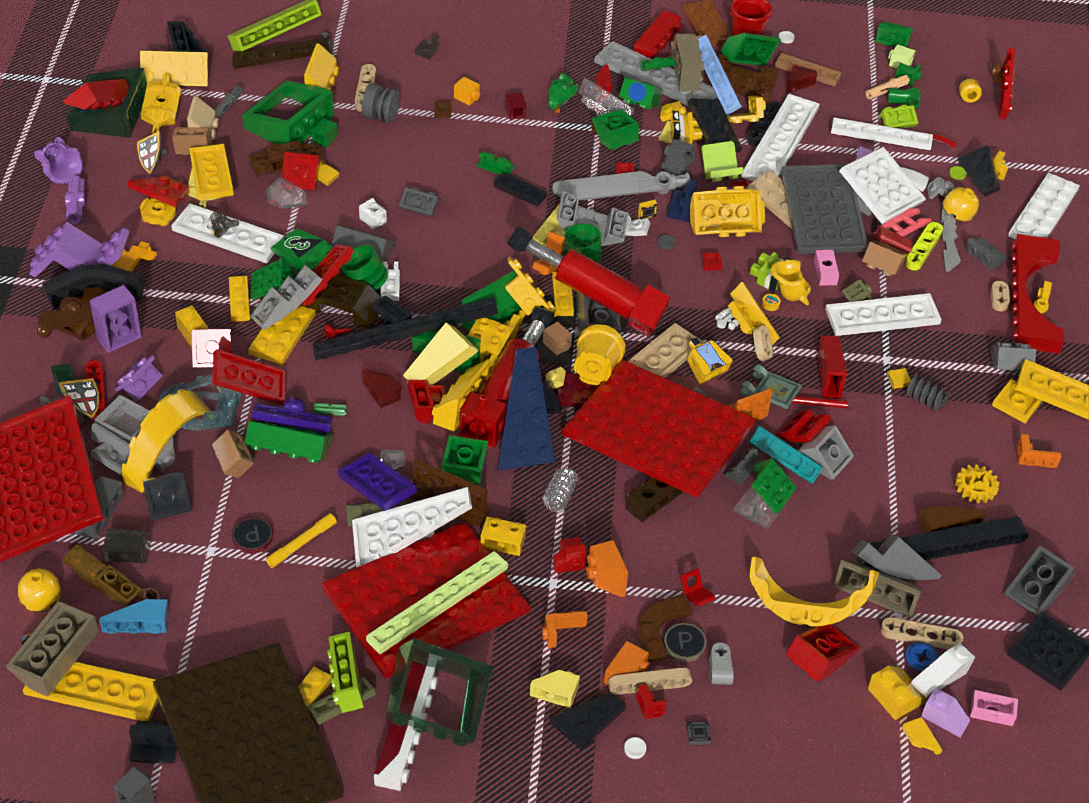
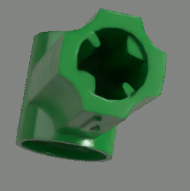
[887,88,921,109]

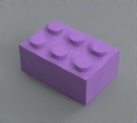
[89,285,141,353]

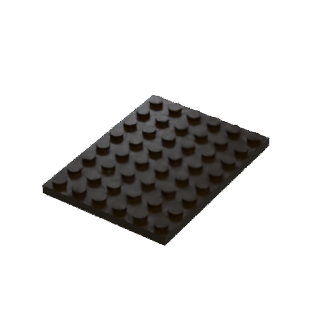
[153,642,343,803]

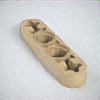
[355,64,376,112]
[880,617,964,650]
[608,668,692,694]

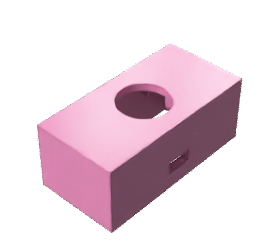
[814,250,839,286]
[970,690,1018,726]

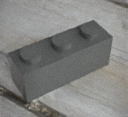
[74,475,124,540]

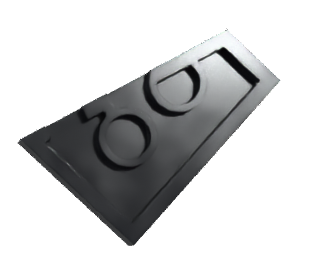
[958,145,1001,197]

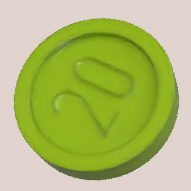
[949,166,967,180]

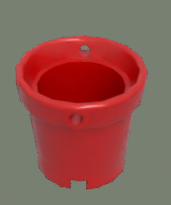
[730,0,772,36]

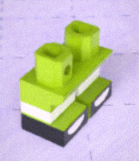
[750,252,792,292]

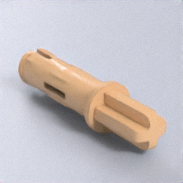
[865,75,910,99]

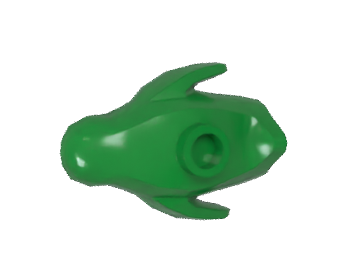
[547,73,578,113]

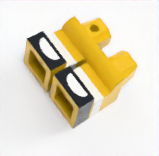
[670,111,702,144]

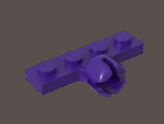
[252,396,332,433]

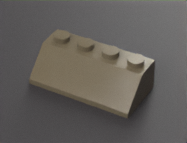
[834,557,923,618]
[6,601,99,697]

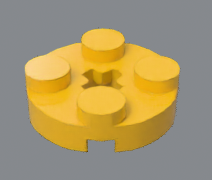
[140,197,176,226]

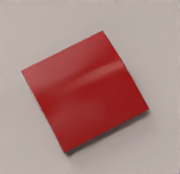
[776,409,831,442]

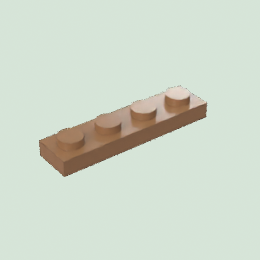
[775,53,842,87]

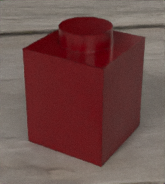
[505,92,526,120]

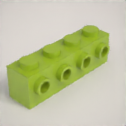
[327,632,364,713]

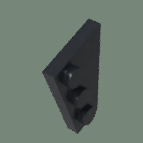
[550,692,626,750]

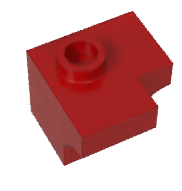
[553,537,586,573]

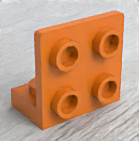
[728,389,773,420]

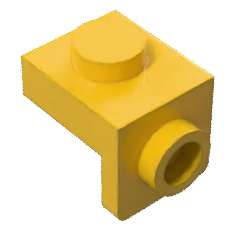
[660,101,687,122]

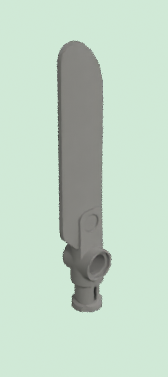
[553,171,690,201]

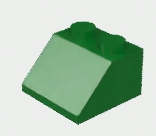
[592,109,639,150]

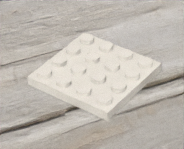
[839,147,926,224]

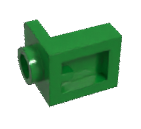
[895,63,922,86]

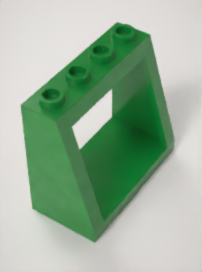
[242,80,334,145]

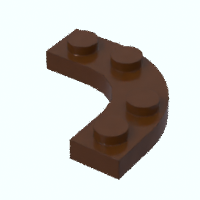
[638,594,693,663]

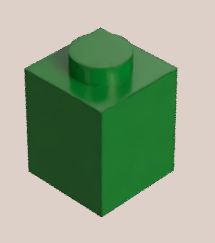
[312,118,338,148]

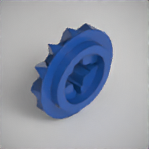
[905,642,939,672]

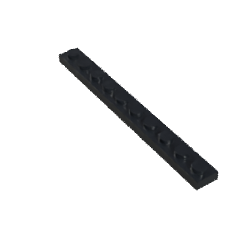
[313,297,499,360]

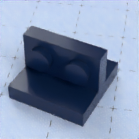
[667,180,697,223]

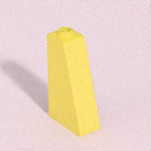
[403,323,478,385]

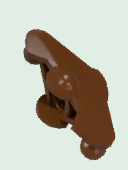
[37,287,107,341]

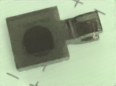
[415,33,439,59]

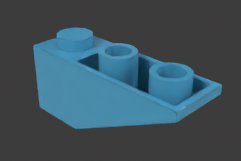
[99,599,169,634]

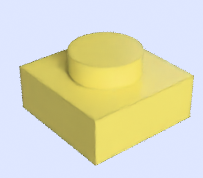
[545,367,566,390]

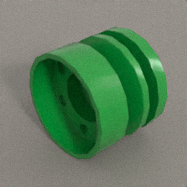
[564,223,602,264]
[341,245,389,290]

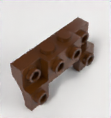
[707,54,779,101]
[249,141,325,178]

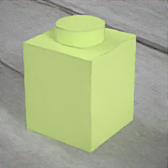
[888,44,915,68]

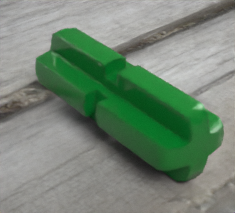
[313,403,347,416]

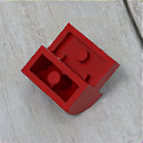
[407,380,446,424]

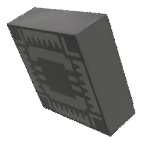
[686,721,711,745]

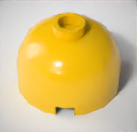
[943,187,979,221]
[18,568,62,612]

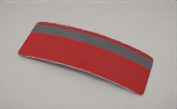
[928,130,959,149]

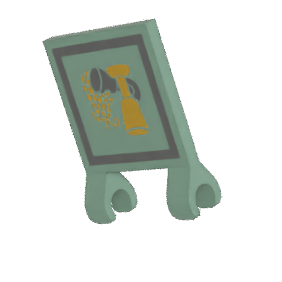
[741,364,802,409]

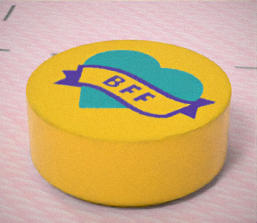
[762,294,781,311]

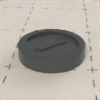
[657,235,675,249]

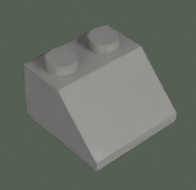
[798,425,854,480]

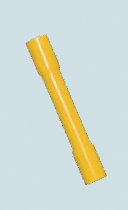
[266,513,337,568]

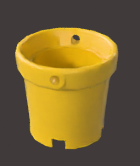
[574,324,625,385]

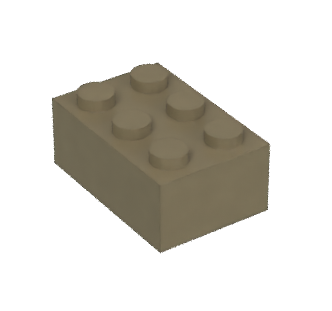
[673,34,704,91]

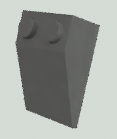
[1004,546,1076,617]

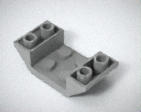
[557,191,629,246]

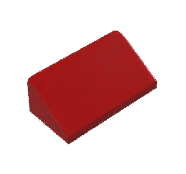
[595,64,612,98]
[875,226,913,253]

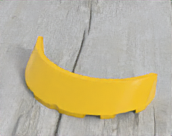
[121,389,215,493]
[750,557,879,627]

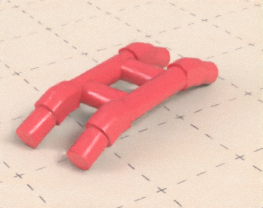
[872,208,932,245]

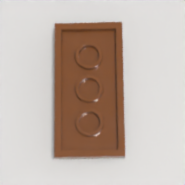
[682,0,732,46]

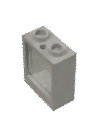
[94,395,150,444]

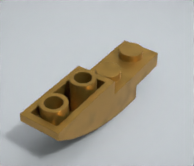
[63,544,142,605]

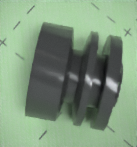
[361,83,400,124]

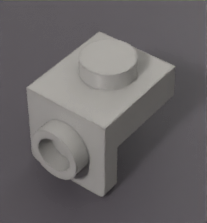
[927,177,954,199]

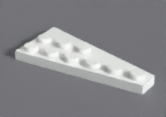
[352,487,472,568]

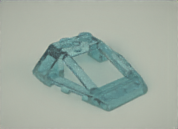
[158,371,241,430]

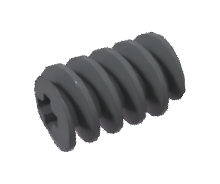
[907,374,951,411]

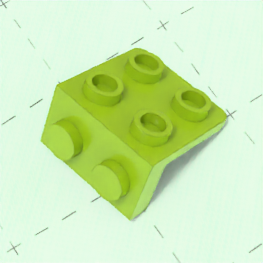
[701,141,744,182]

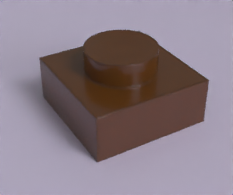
[434,101,452,118]

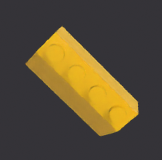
[432,360,490,431]

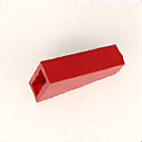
[818,335,847,399]

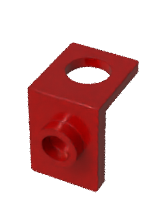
[680,568,716,607]

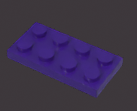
[337,452,417,511]

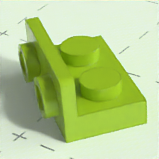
[878,105,919,129]

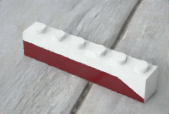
[374,662,438,791]

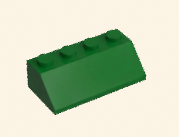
[462,269,524,332]
[245,419,334,463]

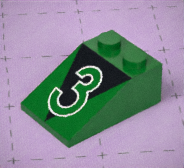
[271,229,333,273]

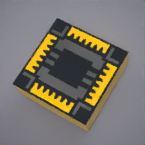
[638,200,657,219]

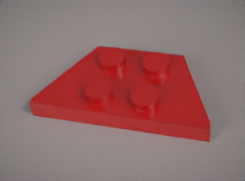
[127,176,189,207]

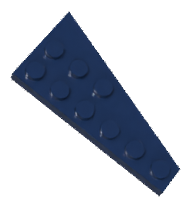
[497,347,555,471]

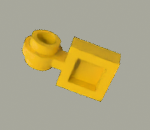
[1034,281,1052,314]

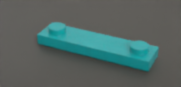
[749,426,823,484]

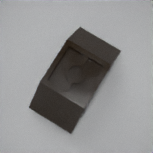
[303,274,381,329]

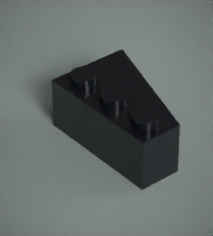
[166,21,208,53]

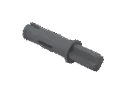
[214,85,243,119]

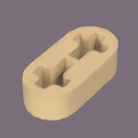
[991,281,1010,311]
[753,325,773,361]

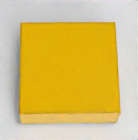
[887,368,911,389]

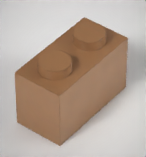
[172,127,213,155]
[212,429,254,478]

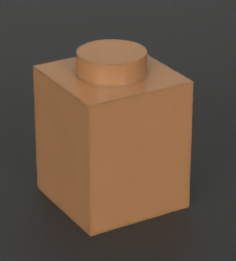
[543,322,572,355]

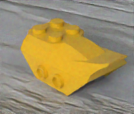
[690,186,765,237]

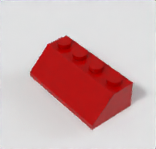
[63,79,135,110]

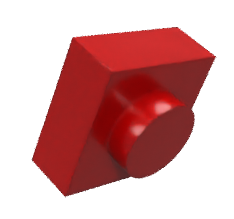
[616,162,634,174]
[702,253,722,271]

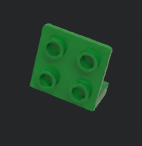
[875,21,913,48]
[250,259,295,300]
[752,458,797,514]

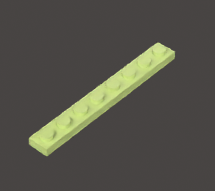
[366,551,508,654]

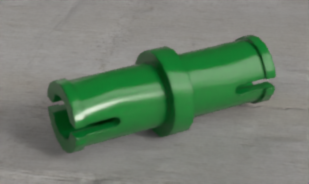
[641,56,675,71]

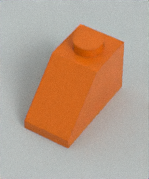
[604,641,650,685]

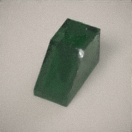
[51,362,77,394]

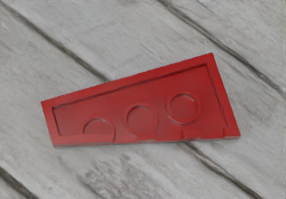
[999,48,1015,119]

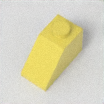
[530,670,580,709]

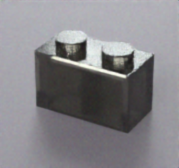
[103,528,151,564]

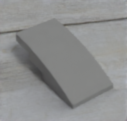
[250,265,323,330]

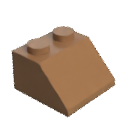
[862,240,909,277]

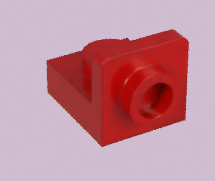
[636,684,667,719]

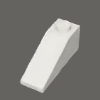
[911,643,975,698]

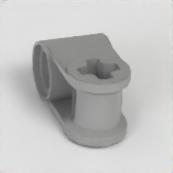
[709,643,734,685]

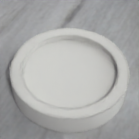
[778,31,794,43]
[624,737,646,759]

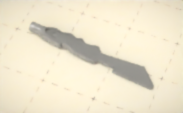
[941,203,961,272]

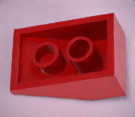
[786,624,860,682]

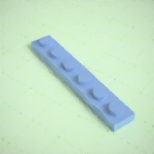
[698,35,742,115]

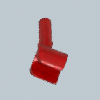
[324,324,351,339]

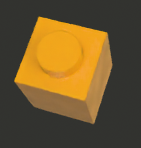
[454,77,480,105]

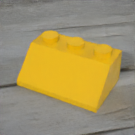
[304,43,339,91]

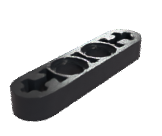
[747,101,781,146]

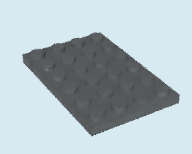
[781,164,868,254]

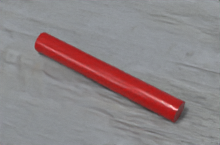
[792,396,848,409]

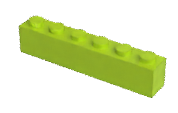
[227,0,322,52]

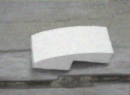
[900,167,929,192]
[625,216,650,236]

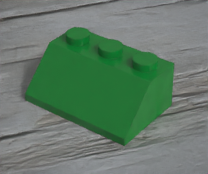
[721,33,781,66]

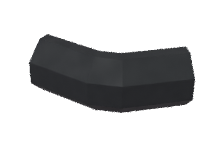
[42,264,145,309]

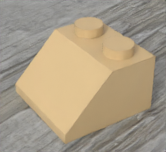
[187,96,219,140]

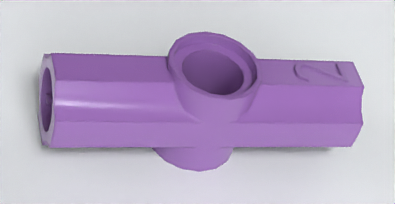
[65,176,86,224]

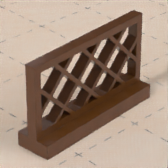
[410,459,490,528]

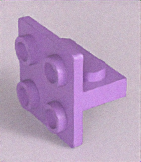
[115,355,163,402]

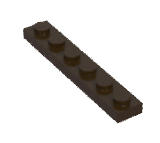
[232,37,330,69]

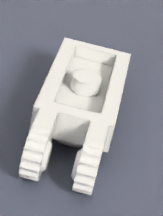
[381,261,400,301]

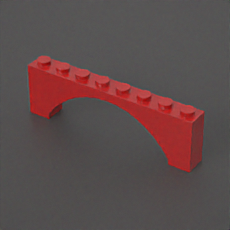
[1011,234,1064,354]

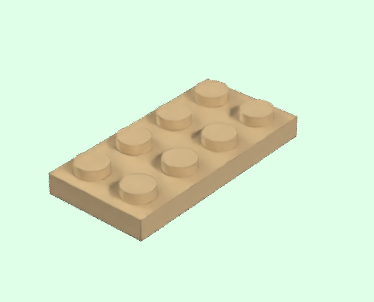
[747,169,793,230]
[628,323,704,378]

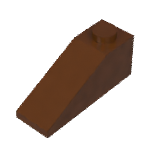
[917,505,985,533]

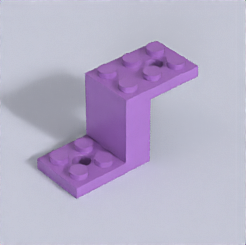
[29,222,130,277]

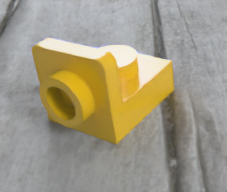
[993,150,1009,180]

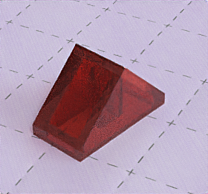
[786,65,818,93]

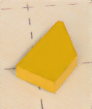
[902,717,942,755]

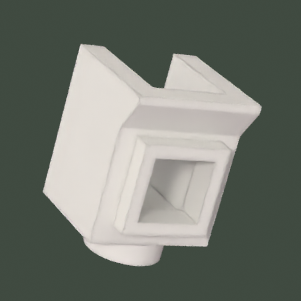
[359,198,387,230]

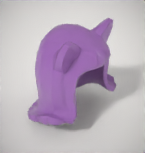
[34,137,83,184]

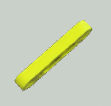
[905,222,943,270]

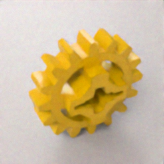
[955,465,1000,504]

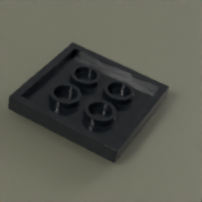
[1007,612,1089,691]

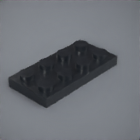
[688,98,742,153]

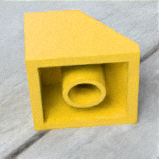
[868,666,929,720]

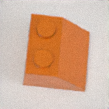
[586,540,629,597]

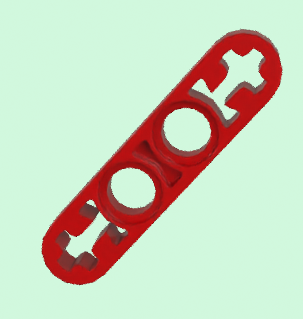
[85,360,106,422]

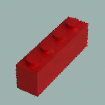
[634,10,682,59]

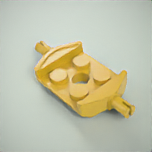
[141,73,181,134]

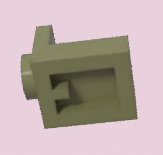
[842,279,873,302]

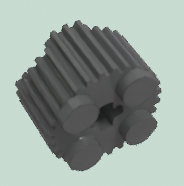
[662,139,696,175]

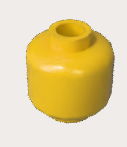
[959,79,982,103]

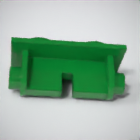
[476,151,515,175]

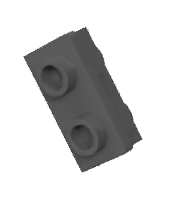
[398,187,440,218]
[965,237,1007,270]

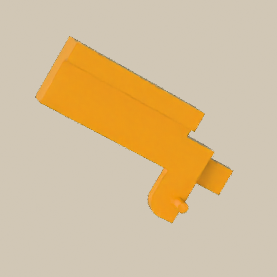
[111,241,157,272]

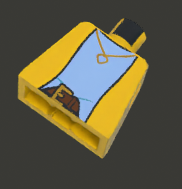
[687,338,733,384]

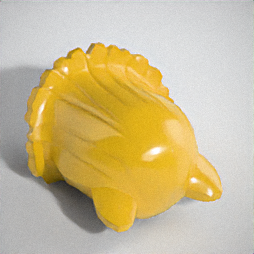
[771,260,811,305]

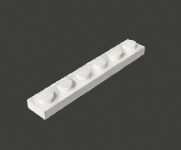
[831,118,933,150]

